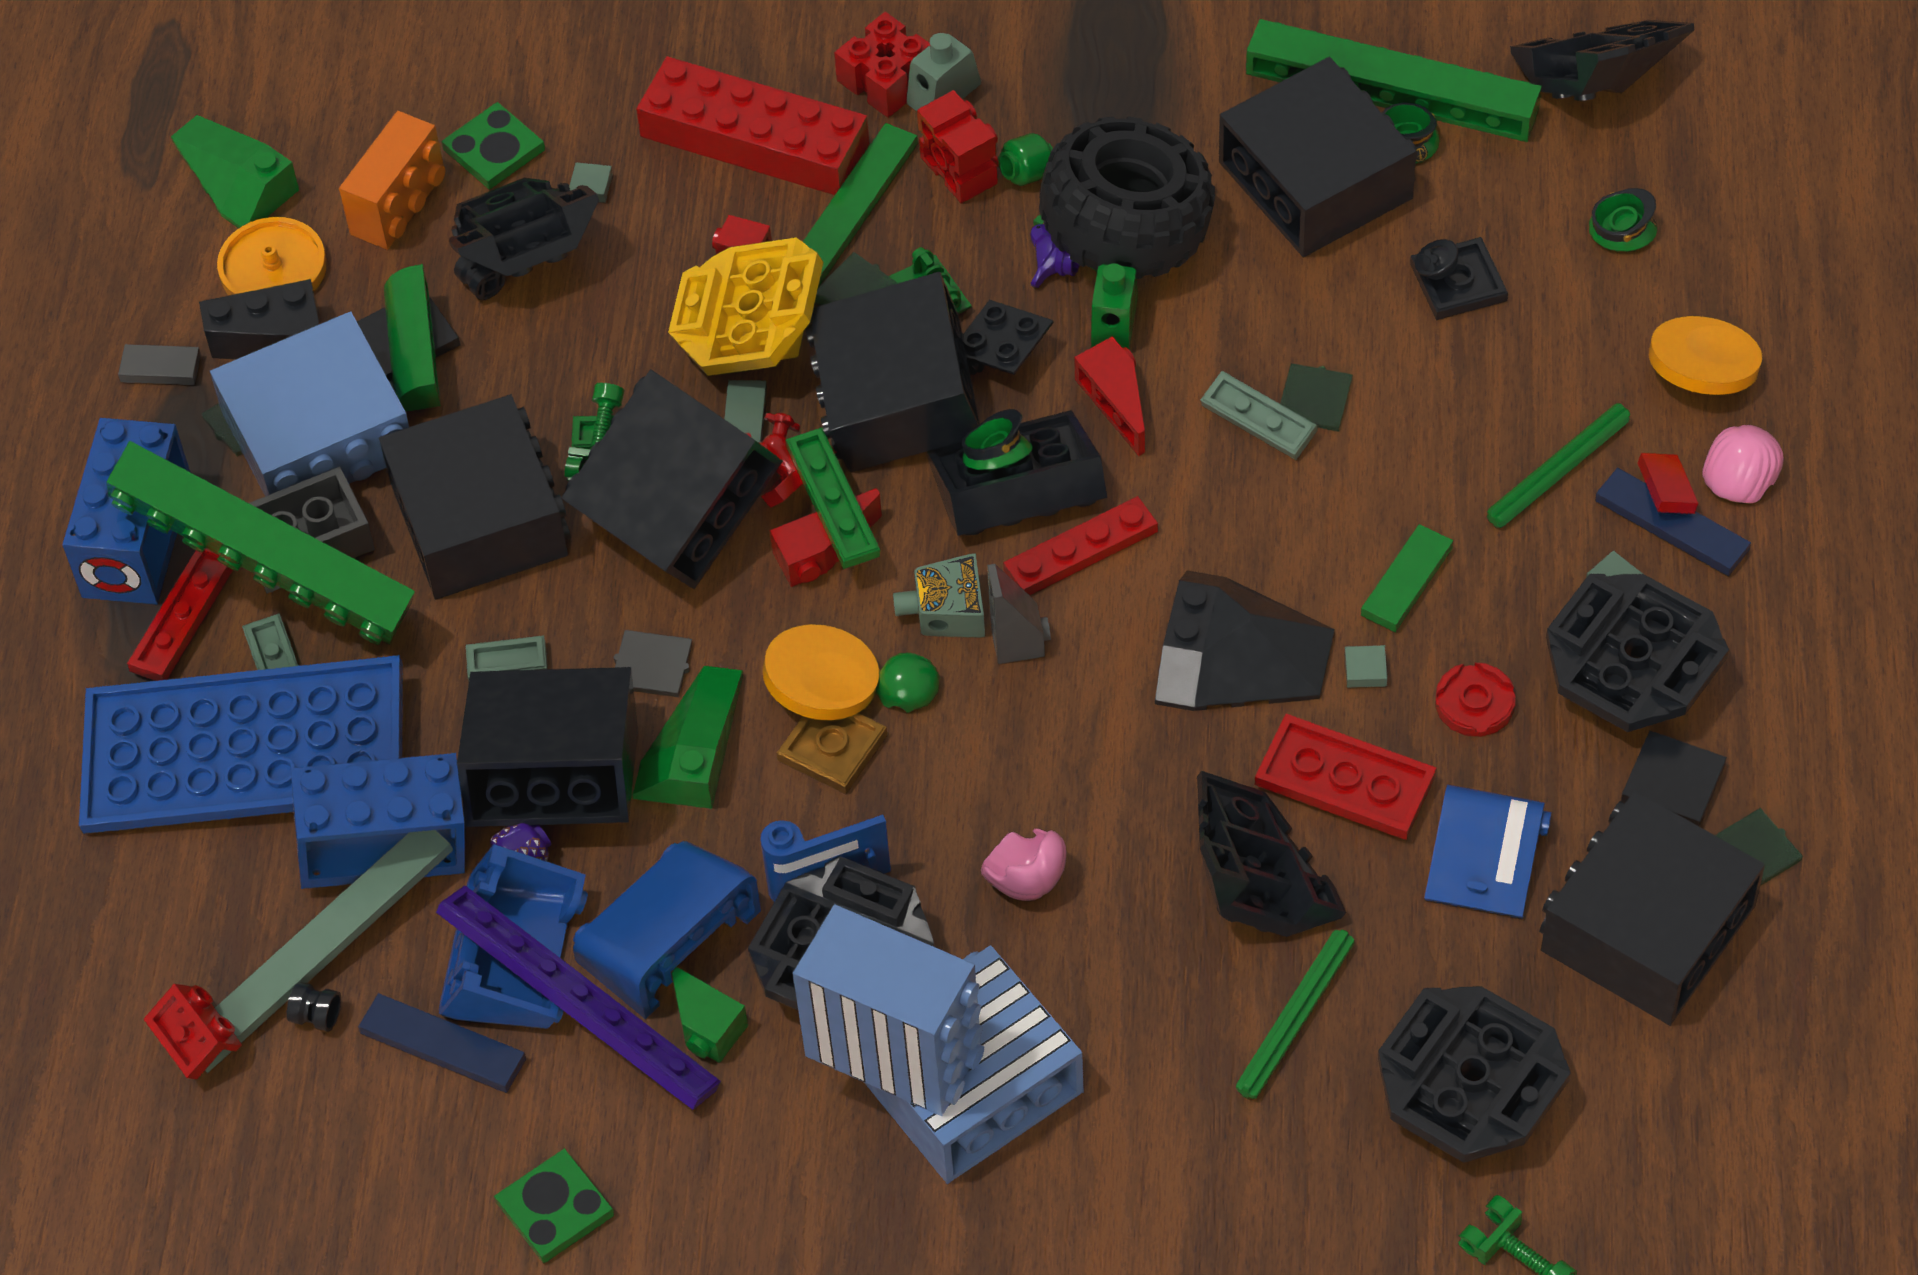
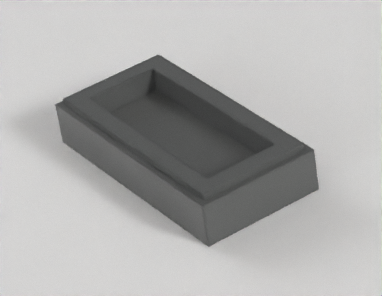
[118,344,201,385]

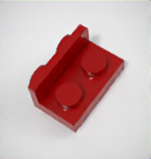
[143,983,242,1079]

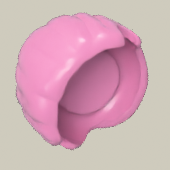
[1702,425,1784,504]
[981,829,1066,901]

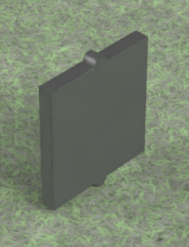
[614,630,693,697]

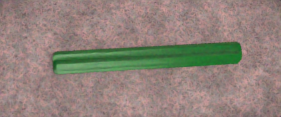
[1487,403,1630,528]
[1236,929,1355,1099]

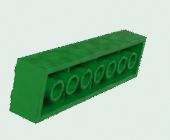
[106,441,415,645]

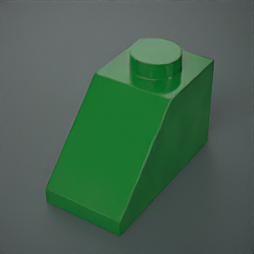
[672,967,748,1063]

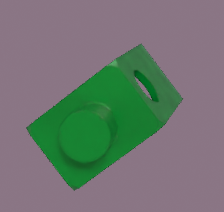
[1091,263,1138,350]

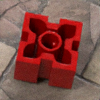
[834,12,930,118]
[917,90,999,204]

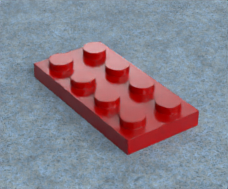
[1255,714,1437,840]

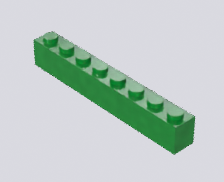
[1246,19,1542,142]

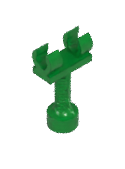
[564,383,625,481]
[1458,1195,1577,1275]

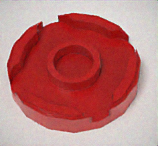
[1435,662,1516,737]

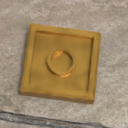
[777,713,888,794]

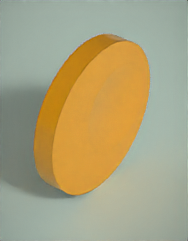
[217,217,327,295]
[1648,316,1762,395]
[763,624,879,720]

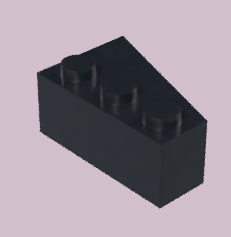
[199,279,321,359]

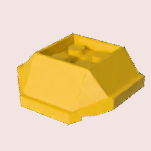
[668,237,823,376]

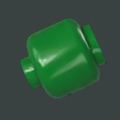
[998,133,1053,186]

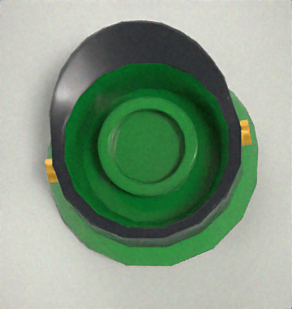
[1382,102,1440,164]
[1589,188,1657,251]
[962,409,1032,471]

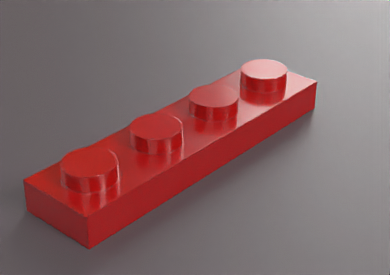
[1003,496,1158,595]
[127,548,233,681]

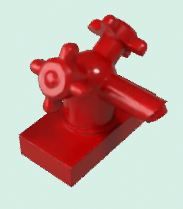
[745,413,836,508]

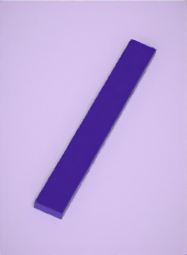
[436,886,721,1110]

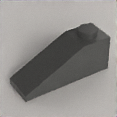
[987,564,1051,664]

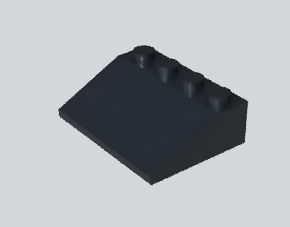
[926,410,1108,536]

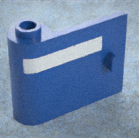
[1424,785,1552,919]
[760,815,891,902]

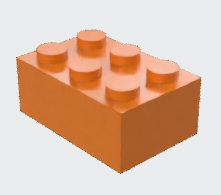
[339,110,445,250]

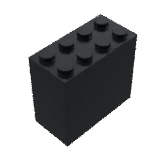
[1219,56,1417,258]
[805,272,980,473]
[561,369,783,589]
[378,394,571,600]
[457,667,638,827]
[1539,791,1765,1026]

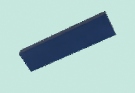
[1595,467,1751,577]
[358,993,526,1093]

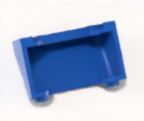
[573,841,761,1019]
[439,844,588,1029]

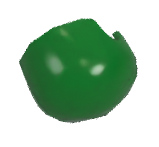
[876,652,940,713]

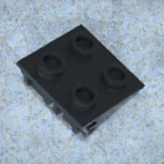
[963,299,1054,375]

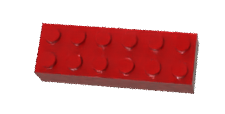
[636,56,870,195]

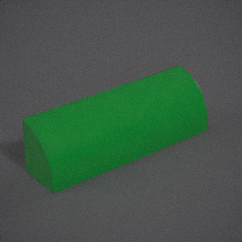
[384,264,441,412]

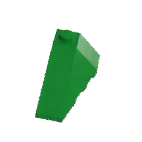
[171,115,299,229]
[633,666,743,809]

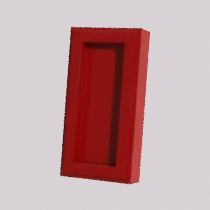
[1637,453,1698,514]

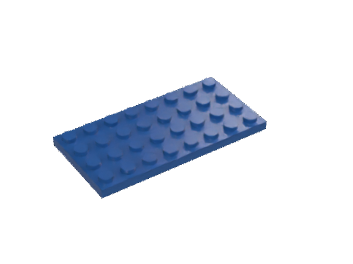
[79,655,403,834]

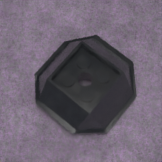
[1546,574,1729,732]
[748,856,935,1010]
[1378,986,1571,1163]

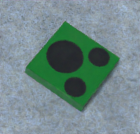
[441,102,545,190]
[494,1148,614,1264]

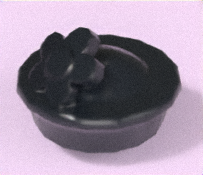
[1414,239,1458,280]

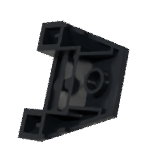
[1510,20,1695,101]
[449,177,599,277]
[1155,570,1335,711]
[1197,771,1346,937]

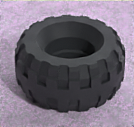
[1039,116,1215,279]

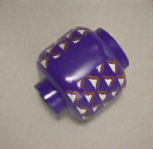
[490,823,552,862]

